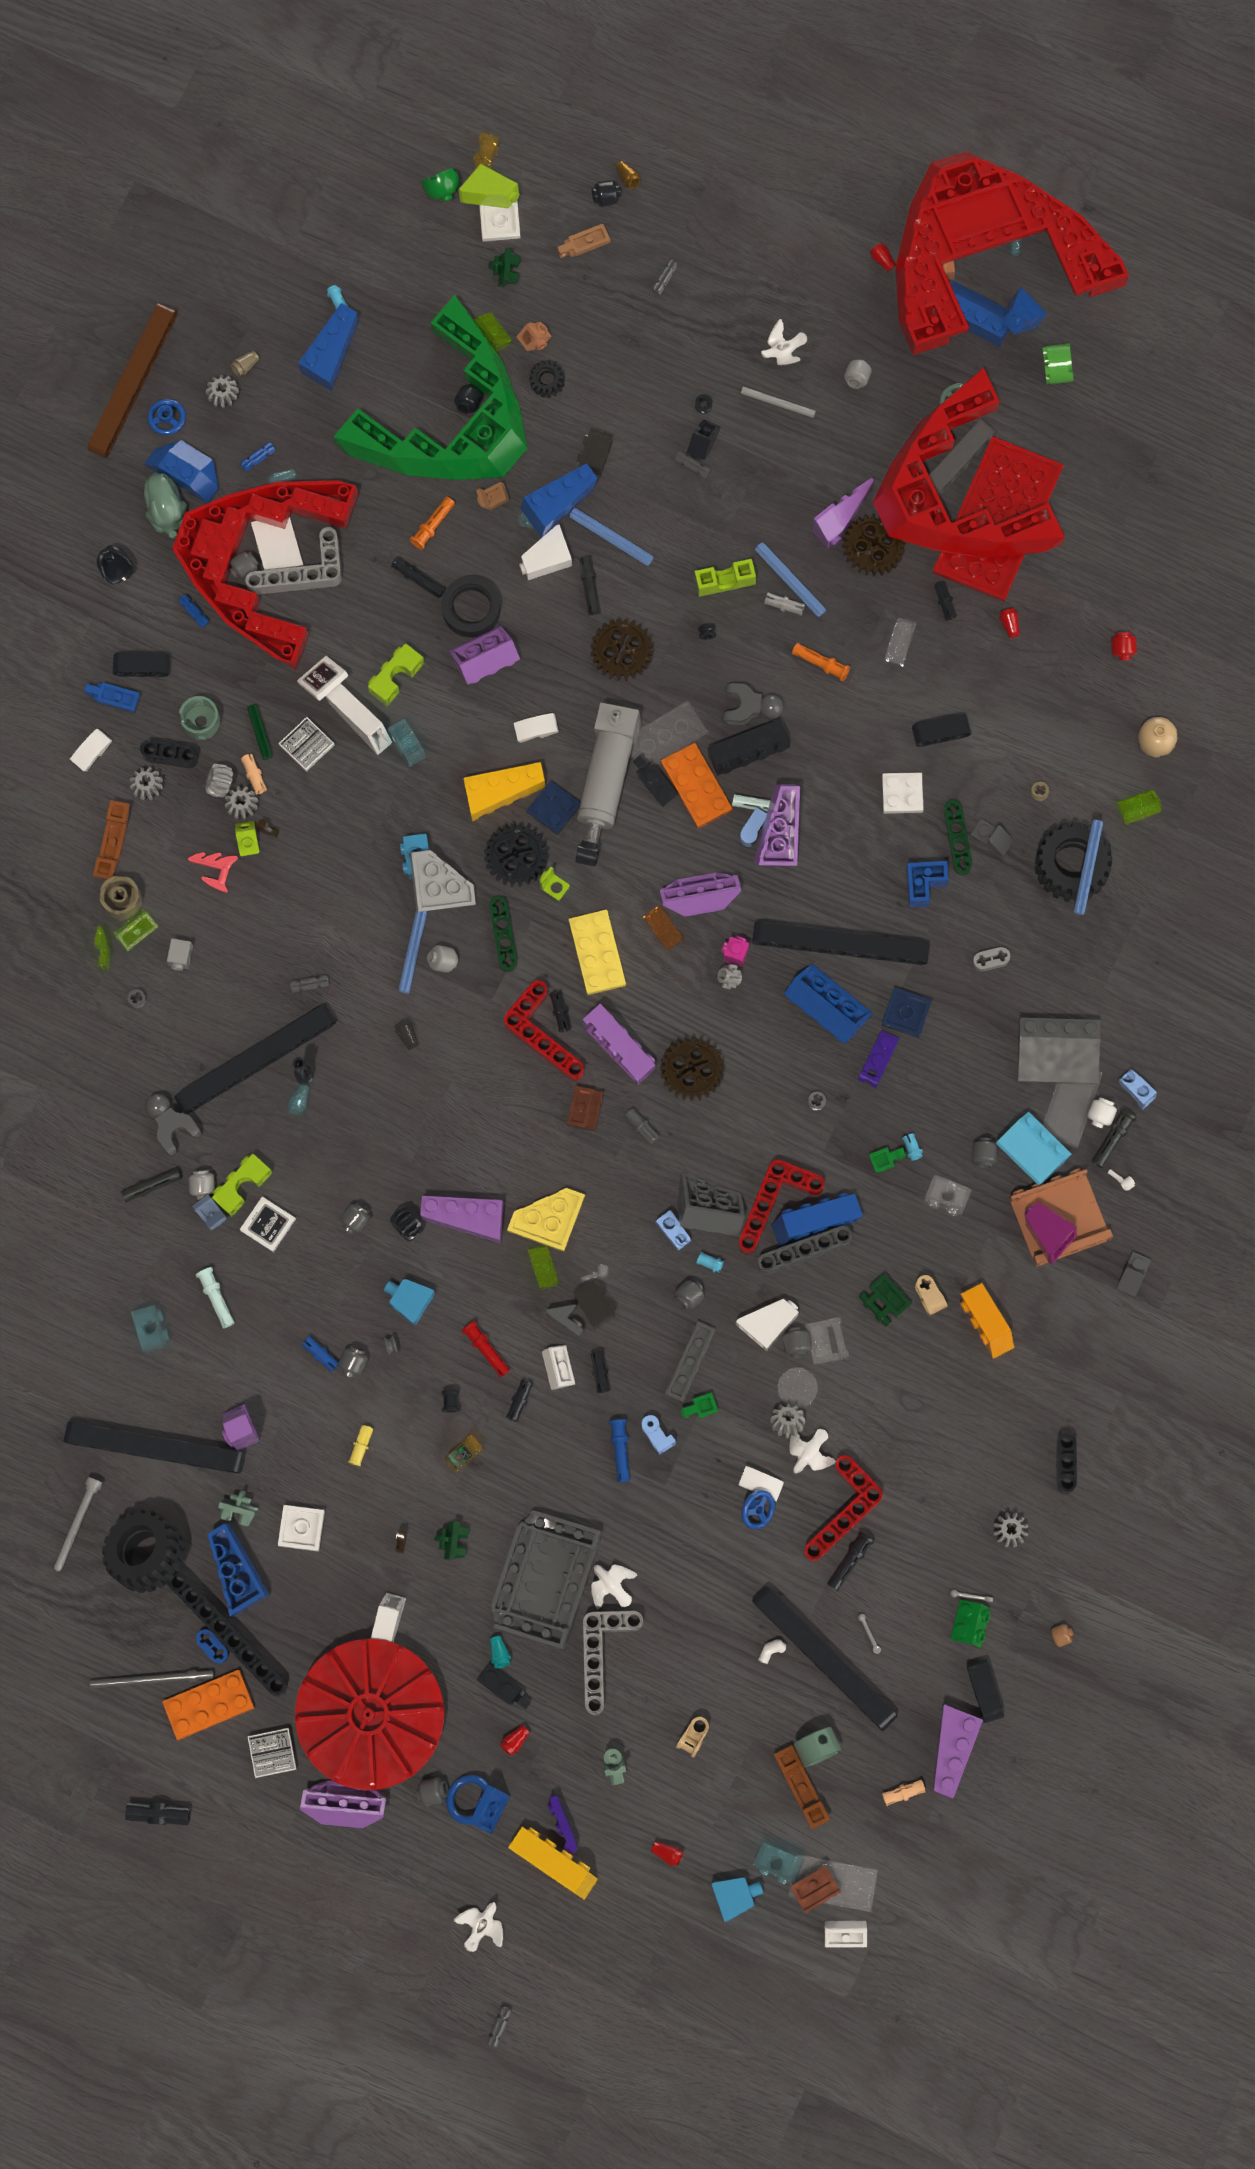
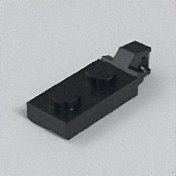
[633,756,678,807]
[477,1664,531,1710]

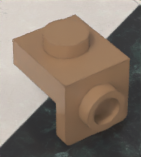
[476,482,510,510]

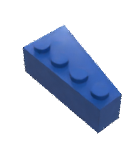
[771,1193,863,1248]

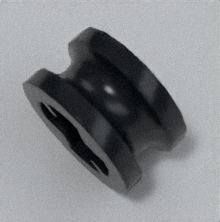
[695,394,712,414]
[698,625,716,640]

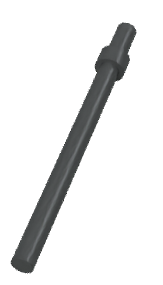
[90,1669,214,1688]

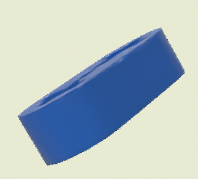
[196,1629,229,1664]

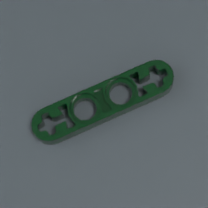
[944,800,972,876]
[489,896,517,972]

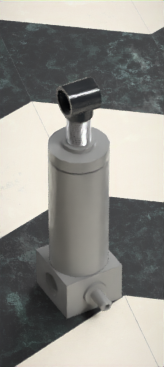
[575,703,641,867]

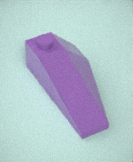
[813,478,874,549]

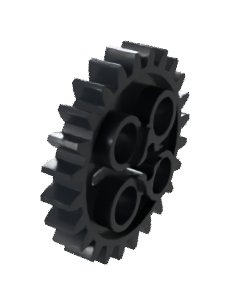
[484,823,548,887]

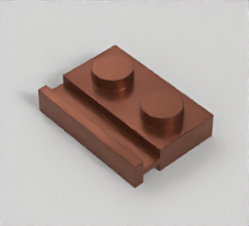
[567,1086,604,1131]
[790,1865,841,1914]

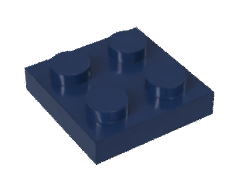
[526,780,580,835]
[881,987,932,1038]

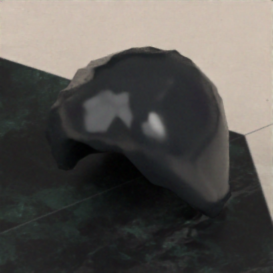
[96,545,134,584]

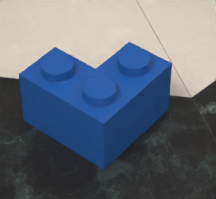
[906,861,948,908]

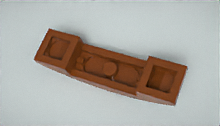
[93,800,130,879]
[774,1745,830,1830]

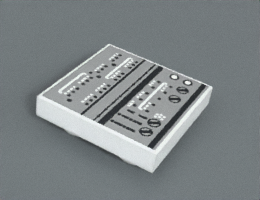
[279,717,334,772]
[248,1728,297,1778]

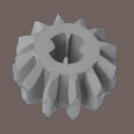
[206,375,239,408]
[205,764,233,798]
[130,767,163,800]
[225,786,258,820]
[770,1402,805,1439]
[993,1512,1028,1547]

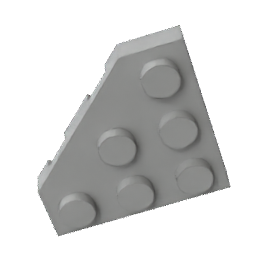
[410,850,476,912]

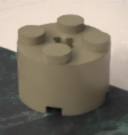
[100,876,142,921]

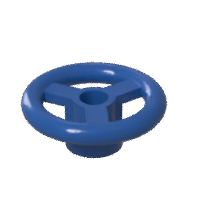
[147,399,186,435]
[741,1490,775,1530]

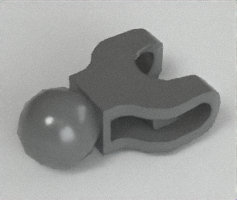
[722,683,784,727]
[145,1094,201,1156]

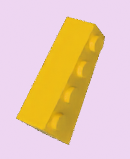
[464,762,545,822]
[508,1827,598,1900]

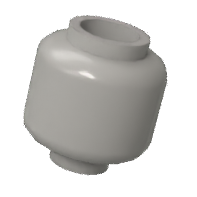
[844,359,872,389]
[427,945,458,973]
[188,1170,215,1200]

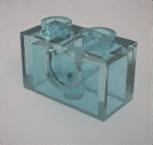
[388,718,426,767]
[131,1305,170,1353]
[753,1842,804,1885]

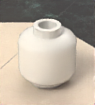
[1087,1097,1117,1128]

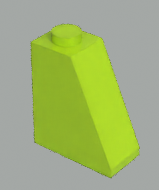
[459,164,519,208]

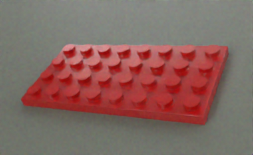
[932,436,1064,602]

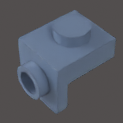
[192,1194,227,1230]

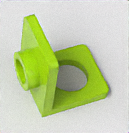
[235,821,259,856]
[539,867,570,901]

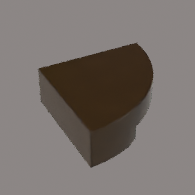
[257,819,279,838]
[395,1530,407,1554]

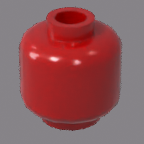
[1111,632,1137,661]

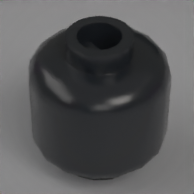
[591,180,621,207]
[454,385,482,414]

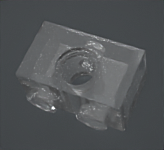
[924,1175,972,1216]

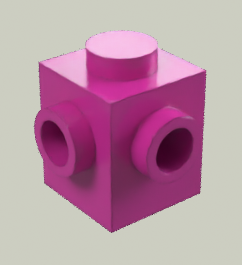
[721,936,749,967]

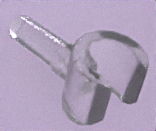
[581,1265,609,1282]

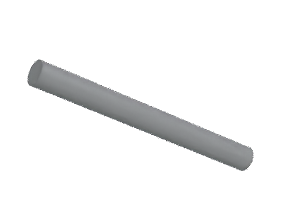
[741,387,816,418]

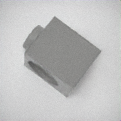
[167,939,193,971]

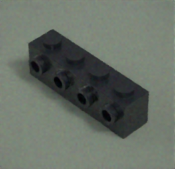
[707,719,790,776]

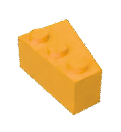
[960,1283,1014,1359]

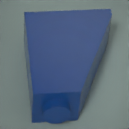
[1002,287,1047,335]

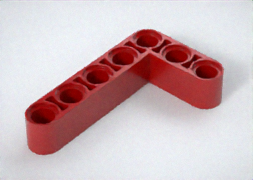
[504,980,584,1081]
[739,1160,825,1255]
[804,1455,883,1562]

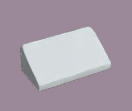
[542,1345,575,1390]
[825,1921,867,1947]

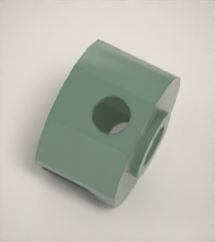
[179,696,221,740]
[794,1727,842,1768]

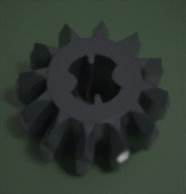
[390,1207,423,1242]

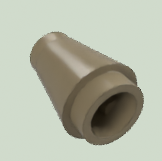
[230,351,259,377]

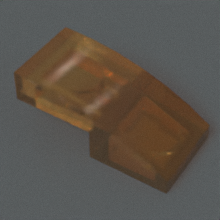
[643,906,684,951]

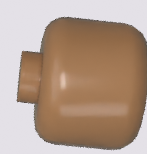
[1051,1624,1074,1647]

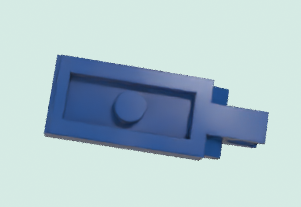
[84,682,140,713]

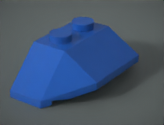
[145,440,219,503]

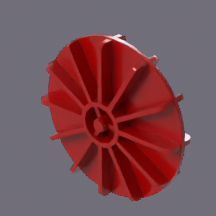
[295,1639,444,1790]

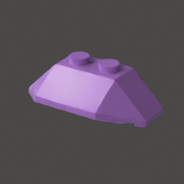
[660,872,741,917]
[300,1780,386,1828]

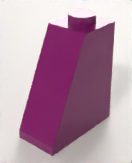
[1025,1201,1077,1265]

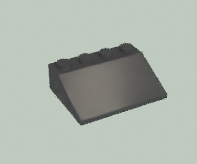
[1018,1018,1100,1085]

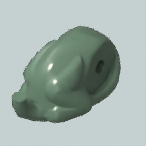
[144,472,187,540]

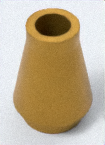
[615,161,641,189]

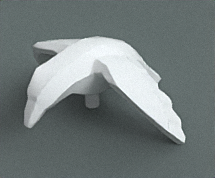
[761,319,807,365]
[789,1429,836,1474]
[591,1565,637,1610]
[454,1902,503,1952]

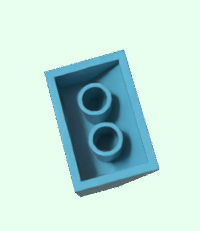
[996,1112,1071,1185]

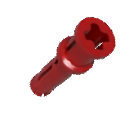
[461,1321,510,1378]

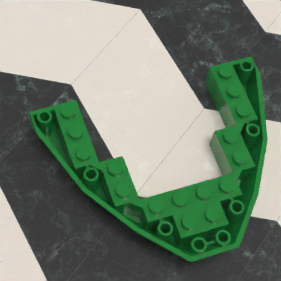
[334,295,527,480]

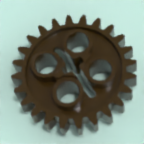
[842,515,905,577]
[590,618,653,681]
[660,1037,725,1102]

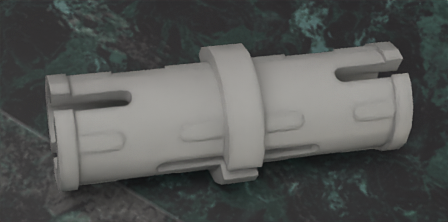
[764,592,805,616]

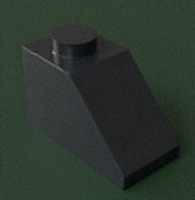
[687,420,721,460]

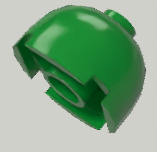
[421,168,460,202]

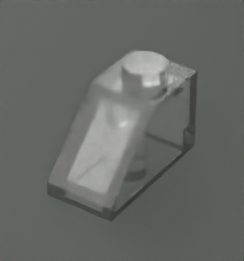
[884,617,917,666]

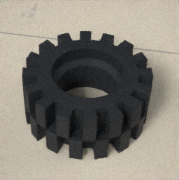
[529,360,565,398]

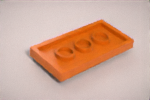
[661,743,733,829]
[162,1670,255,1740]

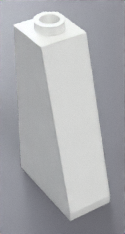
[325,683,392,755]

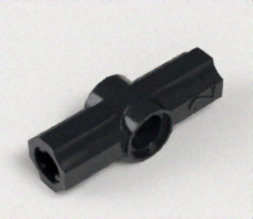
[125,1802,190,1826]

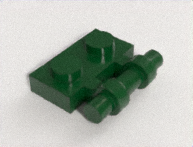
[859,1274,912,1327]

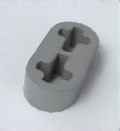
[973,947,1010,972]

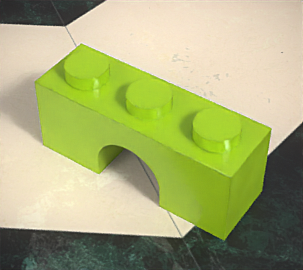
[695,559,756,597]
[368,643,425,706]
[212,1154,272,1217]

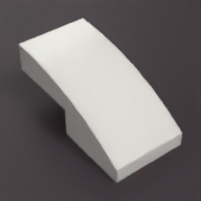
[514,713,559,743]
[70,729,112,771]
[738,1466,784,1502]

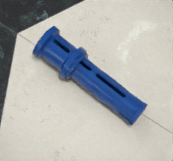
[609,1419,630,1482]

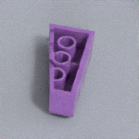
[420,1196,504,1244]

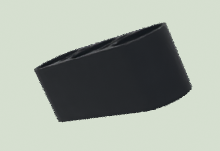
[113,653,170,677]
[912,714,971,747]
[140,740,198,768]
[1056,1433,1077,1494]
[967,1659,1004,1723]

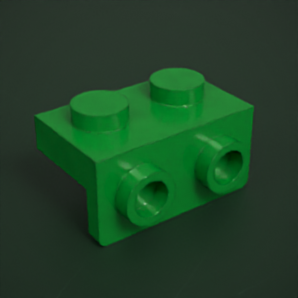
[950,1600,990,1648]

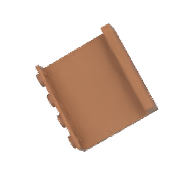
[1009,1169,1113,1267]

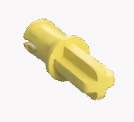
[348,1425,373,1467]

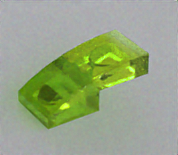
[94,926,110,971]

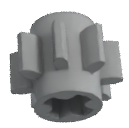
[717,964,742,989]

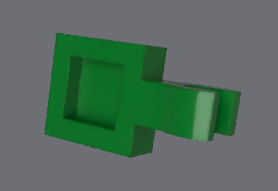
[869,1147,906,1174]
[680,1392,718,1419]

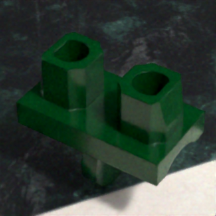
[488,247,520,287]
[434,1521,469,1560]

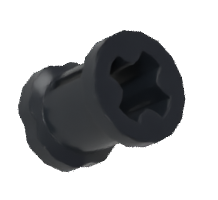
[441,1390,460,1413]

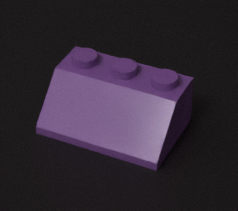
[449,626,520,684]

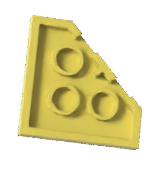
[507,1188,585,1252]

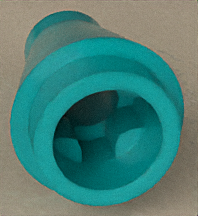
[490,1636,511,1669]

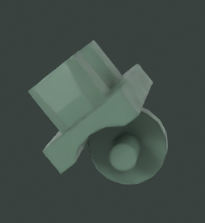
[218,1490,259,1526]
[603,1748,626,1785]

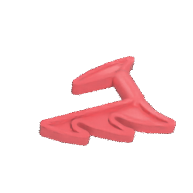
[188,852,238,893]

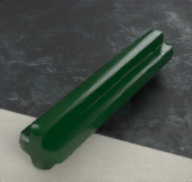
[247,704,272,760]

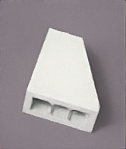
[519,525,572,580]
[736,1299,799,1351]
[371,1593,406,1643]

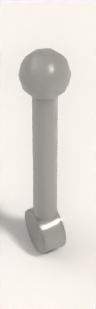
[950,1589,993,1602]
[858,1613,881,1654]

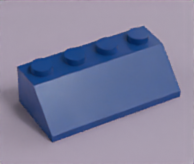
[950,280,1010,347]
[784,964,873,1044]

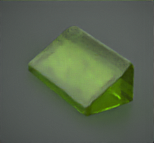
[475,312,513,352]
[1116,789,1162,824]
[113,910,158,951]
[528,1246,559,1290]

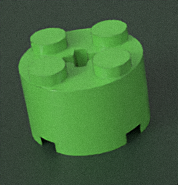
[1043,343,1074,385]

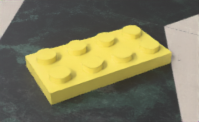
[569,910,626,995]

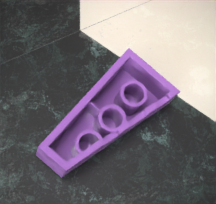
[753,784,800,866]
[583,1004,656,1085]
[932,1704,983,1800]

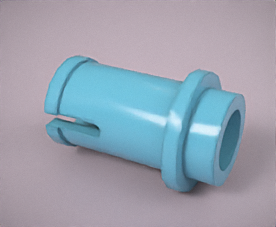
[327,285,348,309]
[902,1134,923,1161]
[697,1252,724,1273]

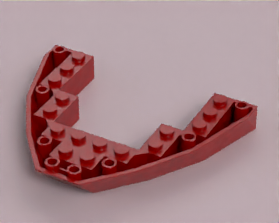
[873,368,1065,558]
[172,480,358,671]

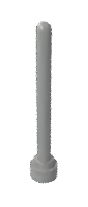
[54,1477,103,1571]

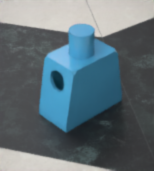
[384,1279,435,1326]
[711,1877,764,1922]

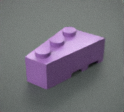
[222,1404,260,1451]

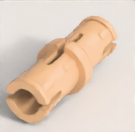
[241,754,267,794]
[882,1780,926,1806]

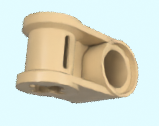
[915,1275,948,1316]
[676,1717,709,1758]

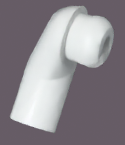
[758,1639,786,1664]

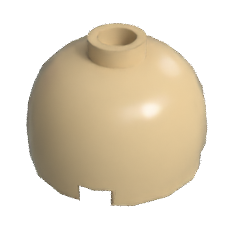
[1138,717,1178,757]

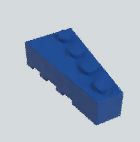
[298,303,359,391]
[520,463,597,538]
[207,1524,270,1616]

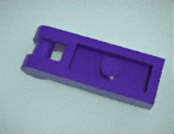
[858,1031,899,1088]
[547,1795,578,1854]

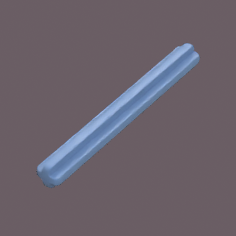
[570,508,653,566]
[755,543,826,617]
[1074,820,1103,915]
[399,911,427,994]

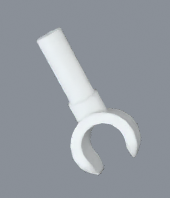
[1108,1169,1135,1191]

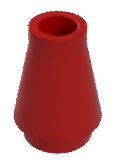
[869,243,896,272]
[999,608,1020,639]
[500,1725,530,1756]
[651,1841,684,1867]

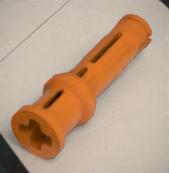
[409,497,455,550]
[792,642,850,682]

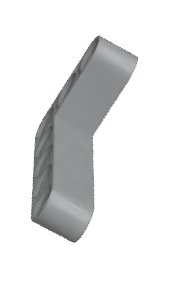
[245,527,342,594]
[583,1611,643,1716]

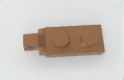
[557,224,611,258]

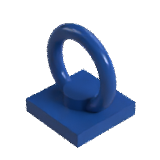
[446,1775,510,1834]

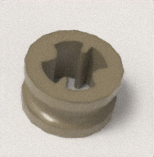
[1031,782,1049,801]

